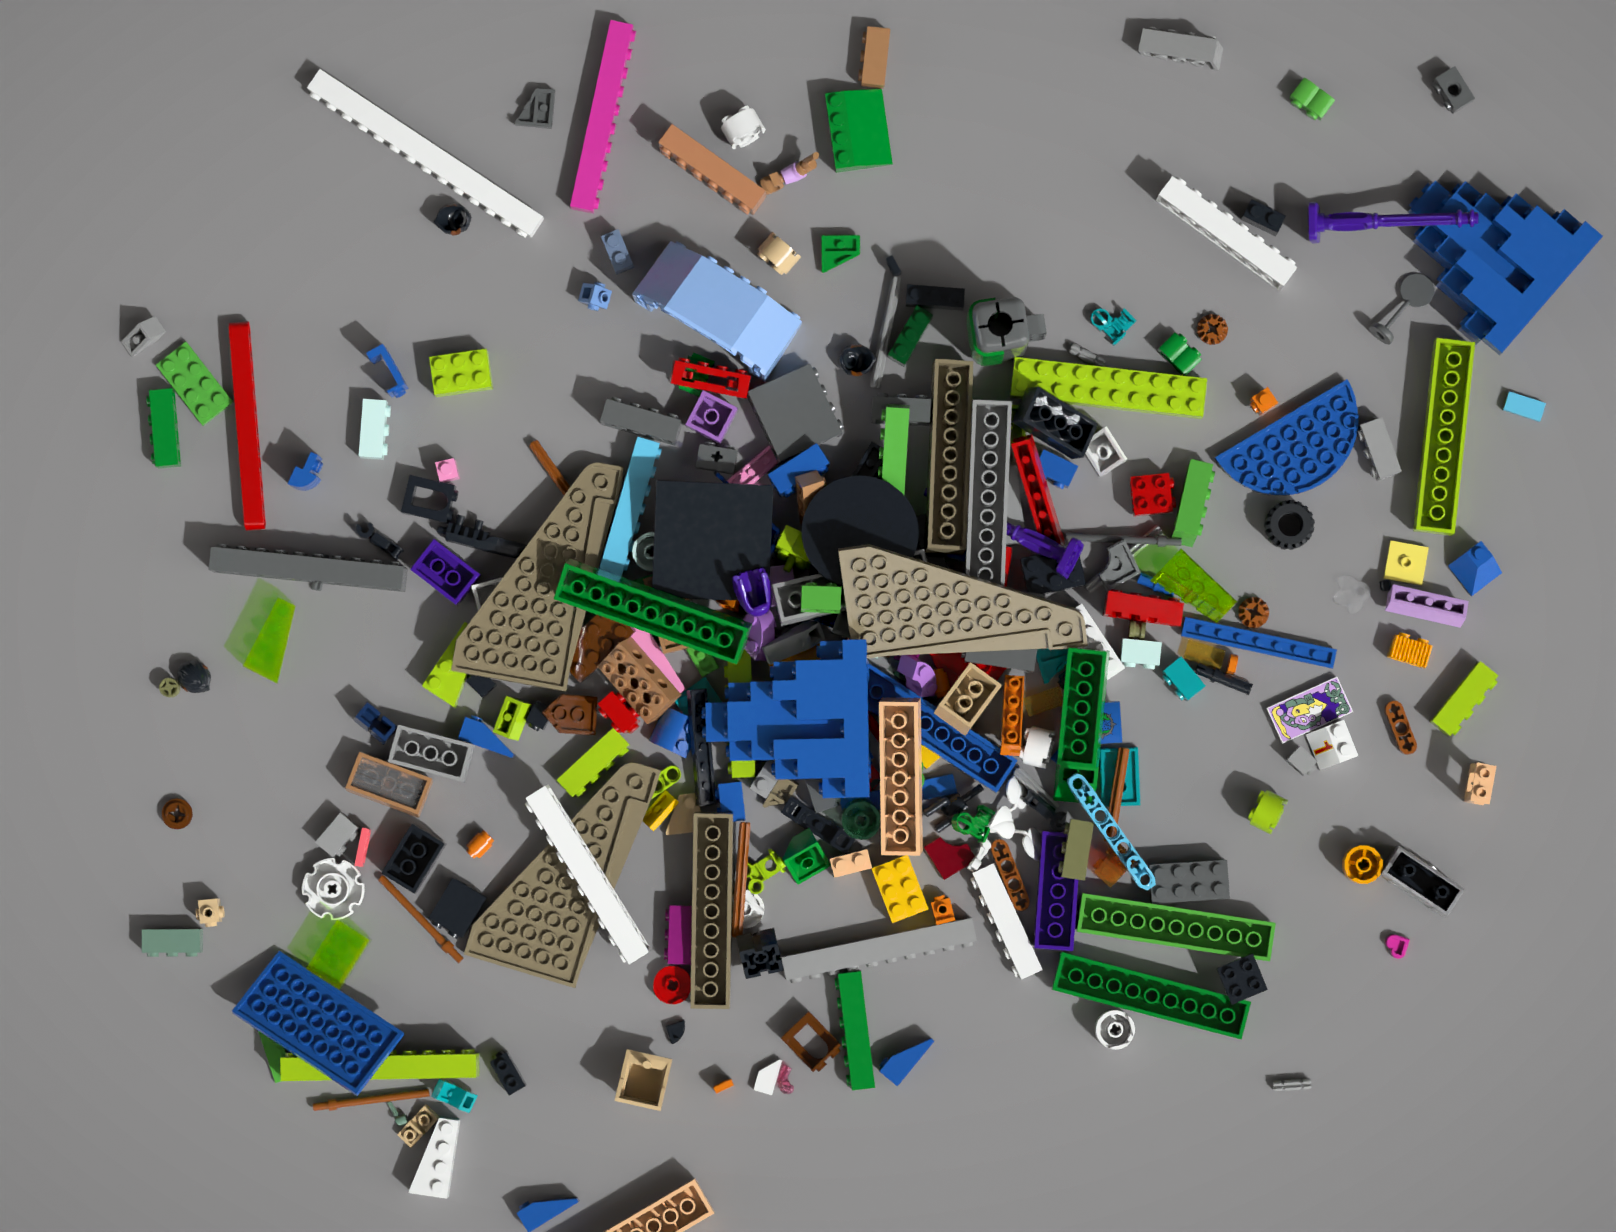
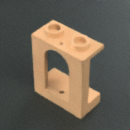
[1464,762,1496,805]

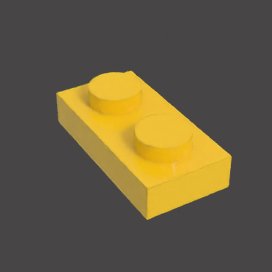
[643,790,679,831]

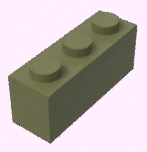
[1058,819,1094,881]

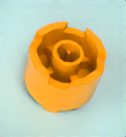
[1342,845,1383,884]

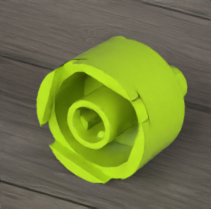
[1248,790,1288,835]

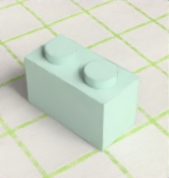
[1120,638,1162,669]

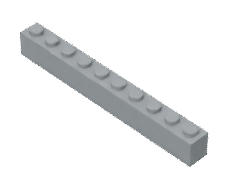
[781,918,977,983]

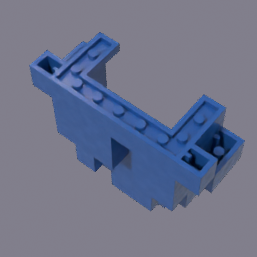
[1408,180,1603,355]
[702,639,871,798]

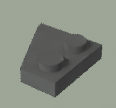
[515,88,556,129]

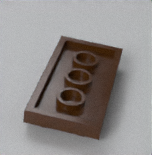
[570,615,636,683]

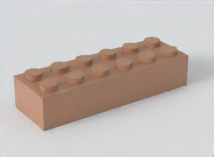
[658,124,767,215]

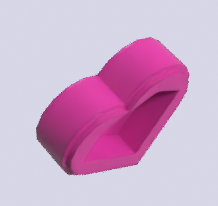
[1385,934,1410,959]

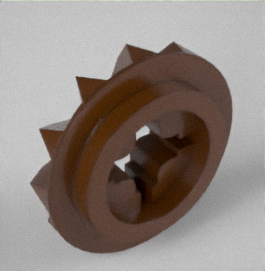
[162,798,193,829]

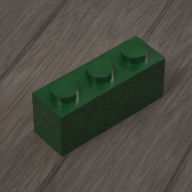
[888,306,933,367]

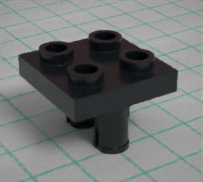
[1216,953,1268,1005]

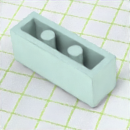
[359,399,391,460]

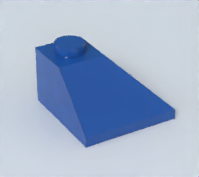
[1448,541,1502,596]

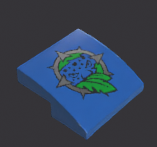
[1101,701,1122,744]

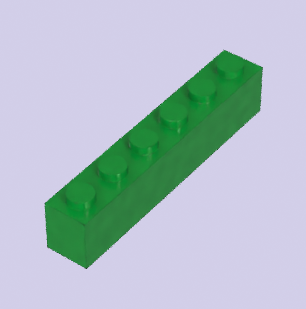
[835,971,875,1091]

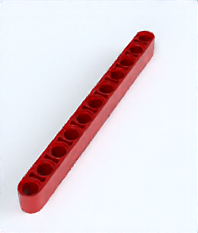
[229,321,266,531]

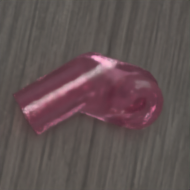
[777,1064,794,1094]

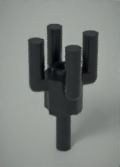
[923,784,984,833]

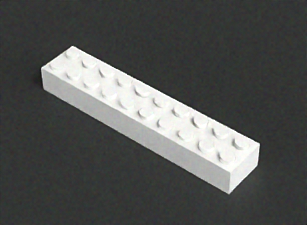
[525,784,651,964]

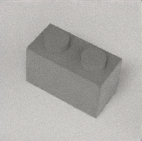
[315,813,360,857]

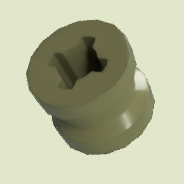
[1128,620,1146,640]
[159,678,181,698]

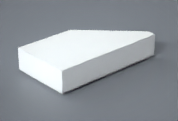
[754,1060,782,1095]

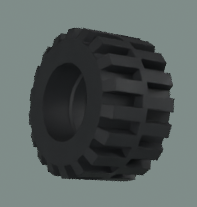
[1264,500,1315,550]

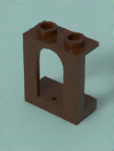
[781,1011,841,1072]

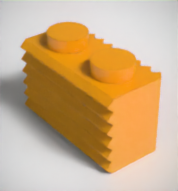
[1387,632,1432,669]

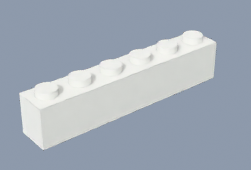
[970,863,1043,980]

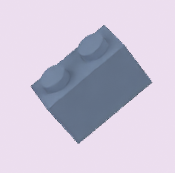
[601,229,634,275]

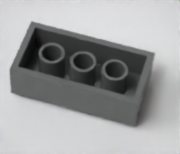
[600,397,682,446]
[1148,860,1230,904]

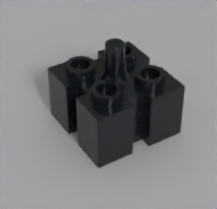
[736,928,784,979]

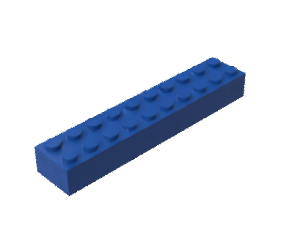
[868,664,1018,793]

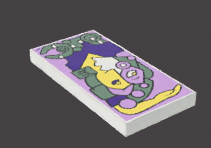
[1266,677,1353,744]

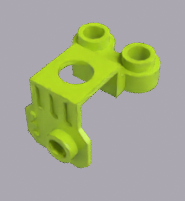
[747,849,786,894]

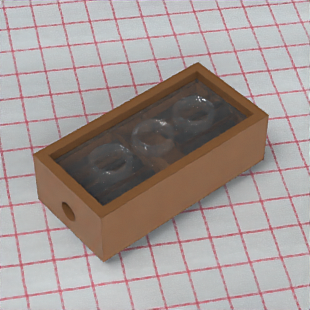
[345,752,433,818]

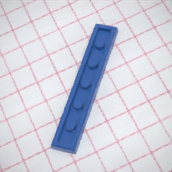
[840,774,957,818]

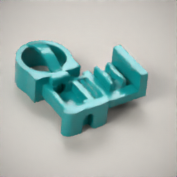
[1090,308,1137,345]

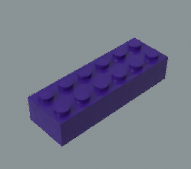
[1033,831,1078,951]

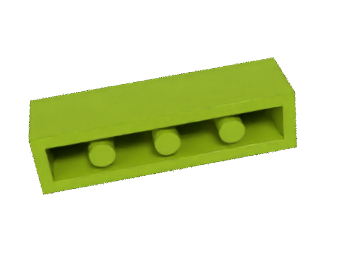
[1430,661,1499,736]
[557,728,630,797]

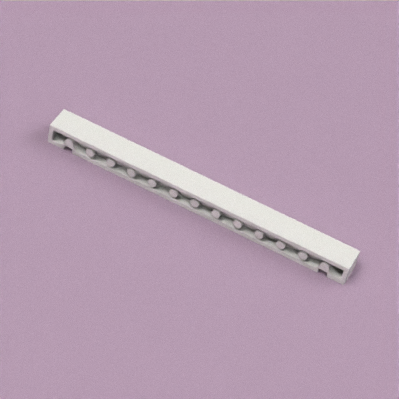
[307,69,544,238]

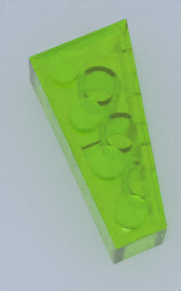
[243,597,296,684]

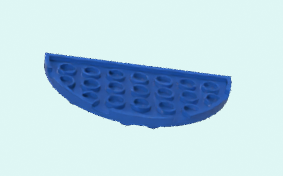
[1215,379,1359,496]

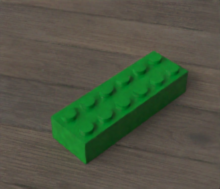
[1057,647,1110,768]

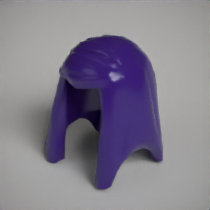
[732,568,772,617]

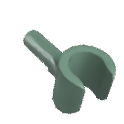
[387,1101,408,1126]

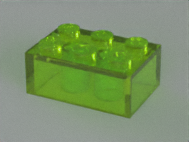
[306,919,372,990]

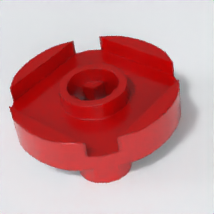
[653,966,691,1005]

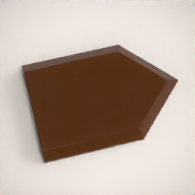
[542,694,598,735]

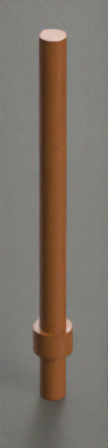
[378,875,464,964]
[313,1089,430,1111]

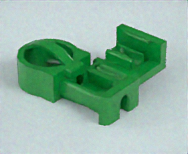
[951,805,996,843]

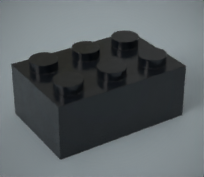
[1020,555,1086,594]
[381,824,447,894]

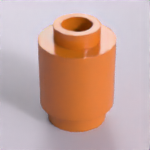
[933,668,951,698]
[466,830,495,859]

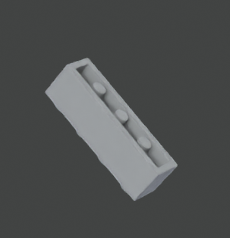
[1006,465,1025,545]

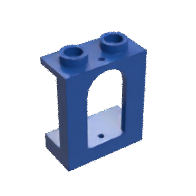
[366,344,409,398]

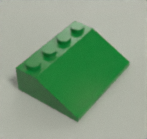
[825,89,893,173]

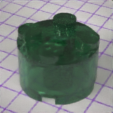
[841,797,881,840]

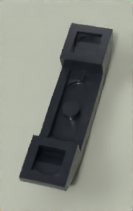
[781,797,856,854]

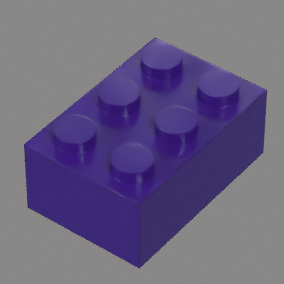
[410,539,481,606]

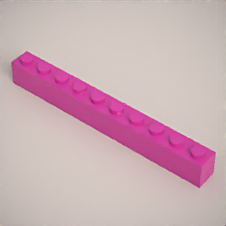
[570,20,636,214]

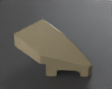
[763,780,799,808]

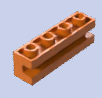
[1000,675,1024,756]

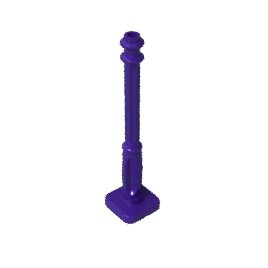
[1309,202,1479,244]
[924,488,1084,579]

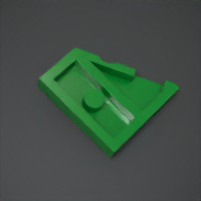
[822,235,860,273]

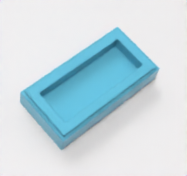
[1503,391,1546,422]

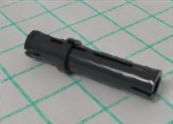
[1195,662,1253,695]

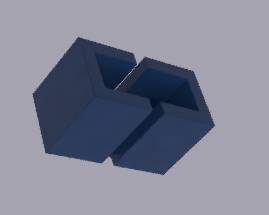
[354,702,397,745]

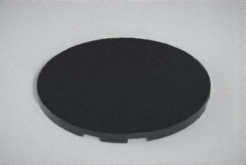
[801,476,919,587]

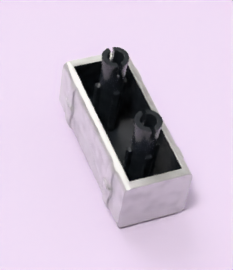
[1381,846,1465,917]

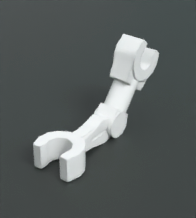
[967,834,991,872]

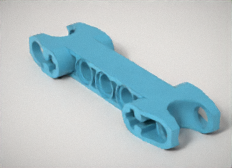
[1067,773,1156,891]

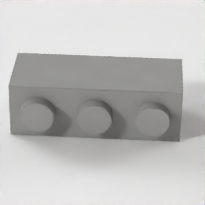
[1357,417,1402,481]

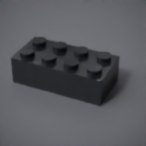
[1012,387,1098,459]

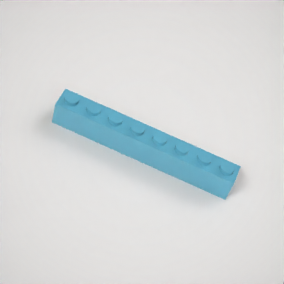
[599,437,662,576]

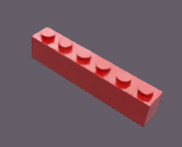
[1011,434,1065,546]

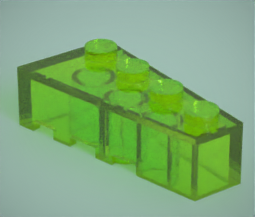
[1150,549,1237,623]

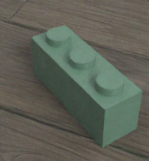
[142,929,203,957]

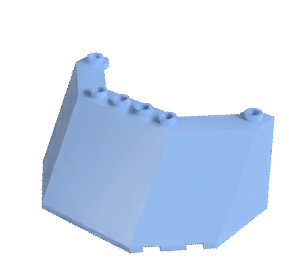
[632,241,802,382]

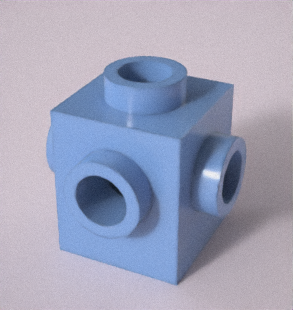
[578,282,612,311]

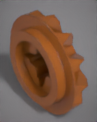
[1197,314,1228,345]
[1238,597,1269,628]

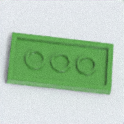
[156,342,234,426]

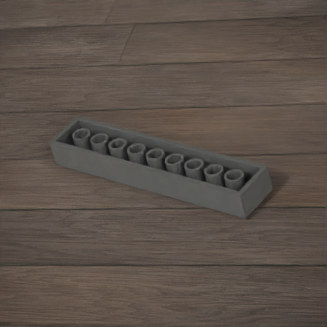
[208,544,408,592]

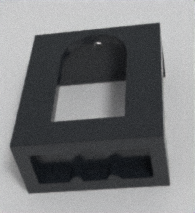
[401,475,459,524]

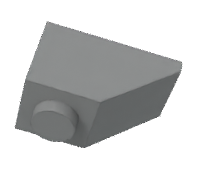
[121,316,166,357]

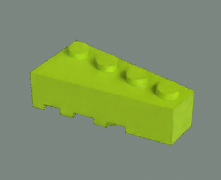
[422,622,468,708]

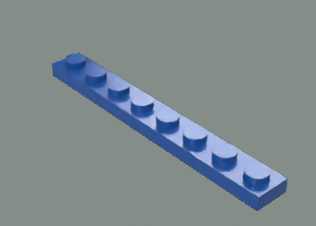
[1181,617,1337,669]

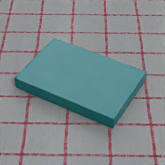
[1099,747,1141,807]

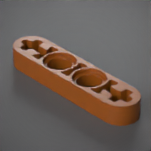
[991,839,1030,911]

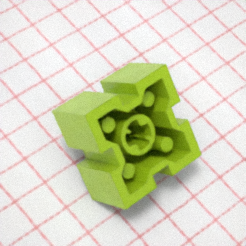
[775,525,811,573]

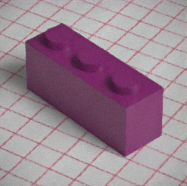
[664,905,692,965]

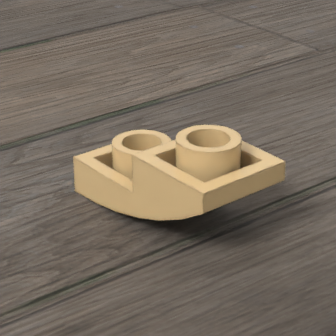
[397,1104,440,1148]

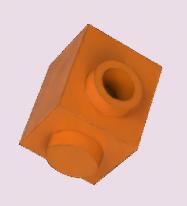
[1250,387,1278,416]

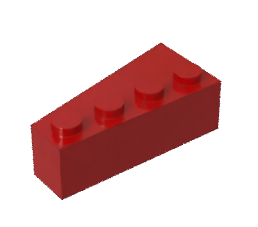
[1103,589,1184,627]

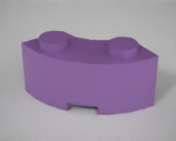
[743,610,776,661]
[897,655,937,697]

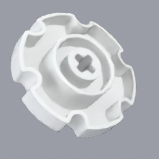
[302,858,365,920]

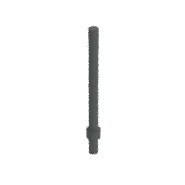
[1065,533,1182,547]

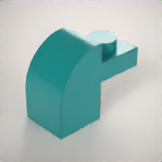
[431,1079,478,1113]

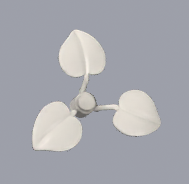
[986,775,1041,861]

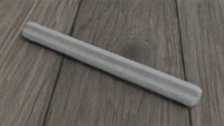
[869,276,902,389]

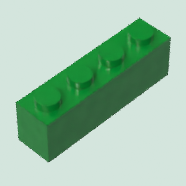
[146,388,181,469]

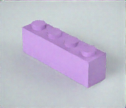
[1385,584,1469,628]

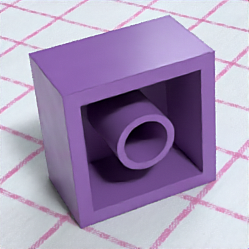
[685,390,738,444]

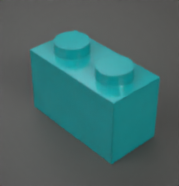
[1162,656,1206,702]

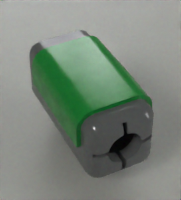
[967,297,1047,366]

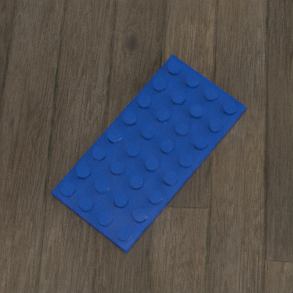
[232,951,404,1096]

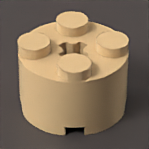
[757,232,801,275]

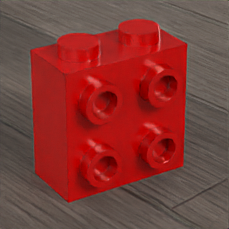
[1129,473,1176,517]
[598,691,640,734]

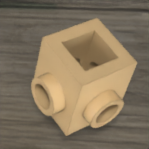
[196,899,225,927]

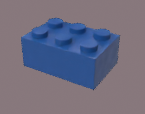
[768,443,830,498]

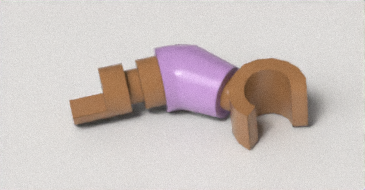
[760,152,819,195]

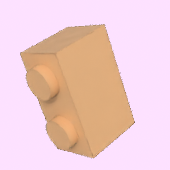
[830,849,872,878]

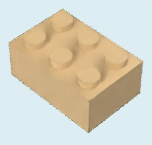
[934,662,1002,736]

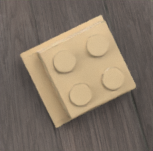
[615,1049,673,1111]

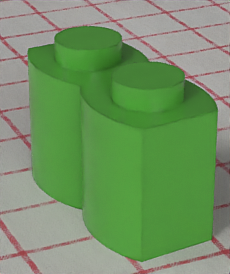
[1290,77,1335,121]

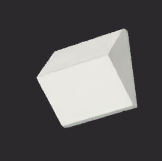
[1085,426,1127,477]

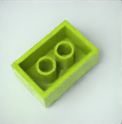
[429,349,493,397]

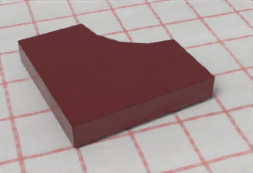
[924,837,975,880]

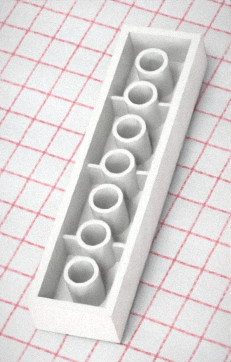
[1156,176,1297,291]

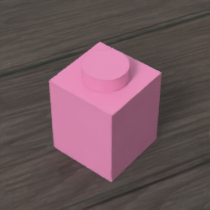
[435,458,460,483]

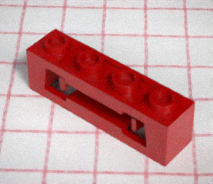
[669,357,751,399]

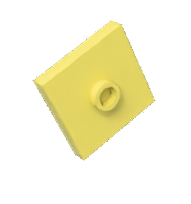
[1383,541,1429,586]

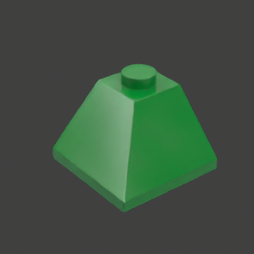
[782,828,831,885]

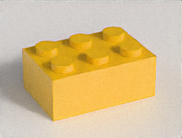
[872,855,928,923]

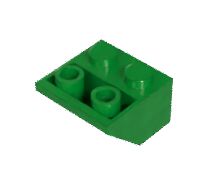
[1053,764,1099,803]

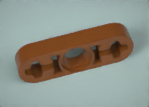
[1385,701,1417,755]

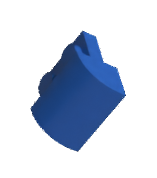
[288,452,323,491]
[649,708,691,758]

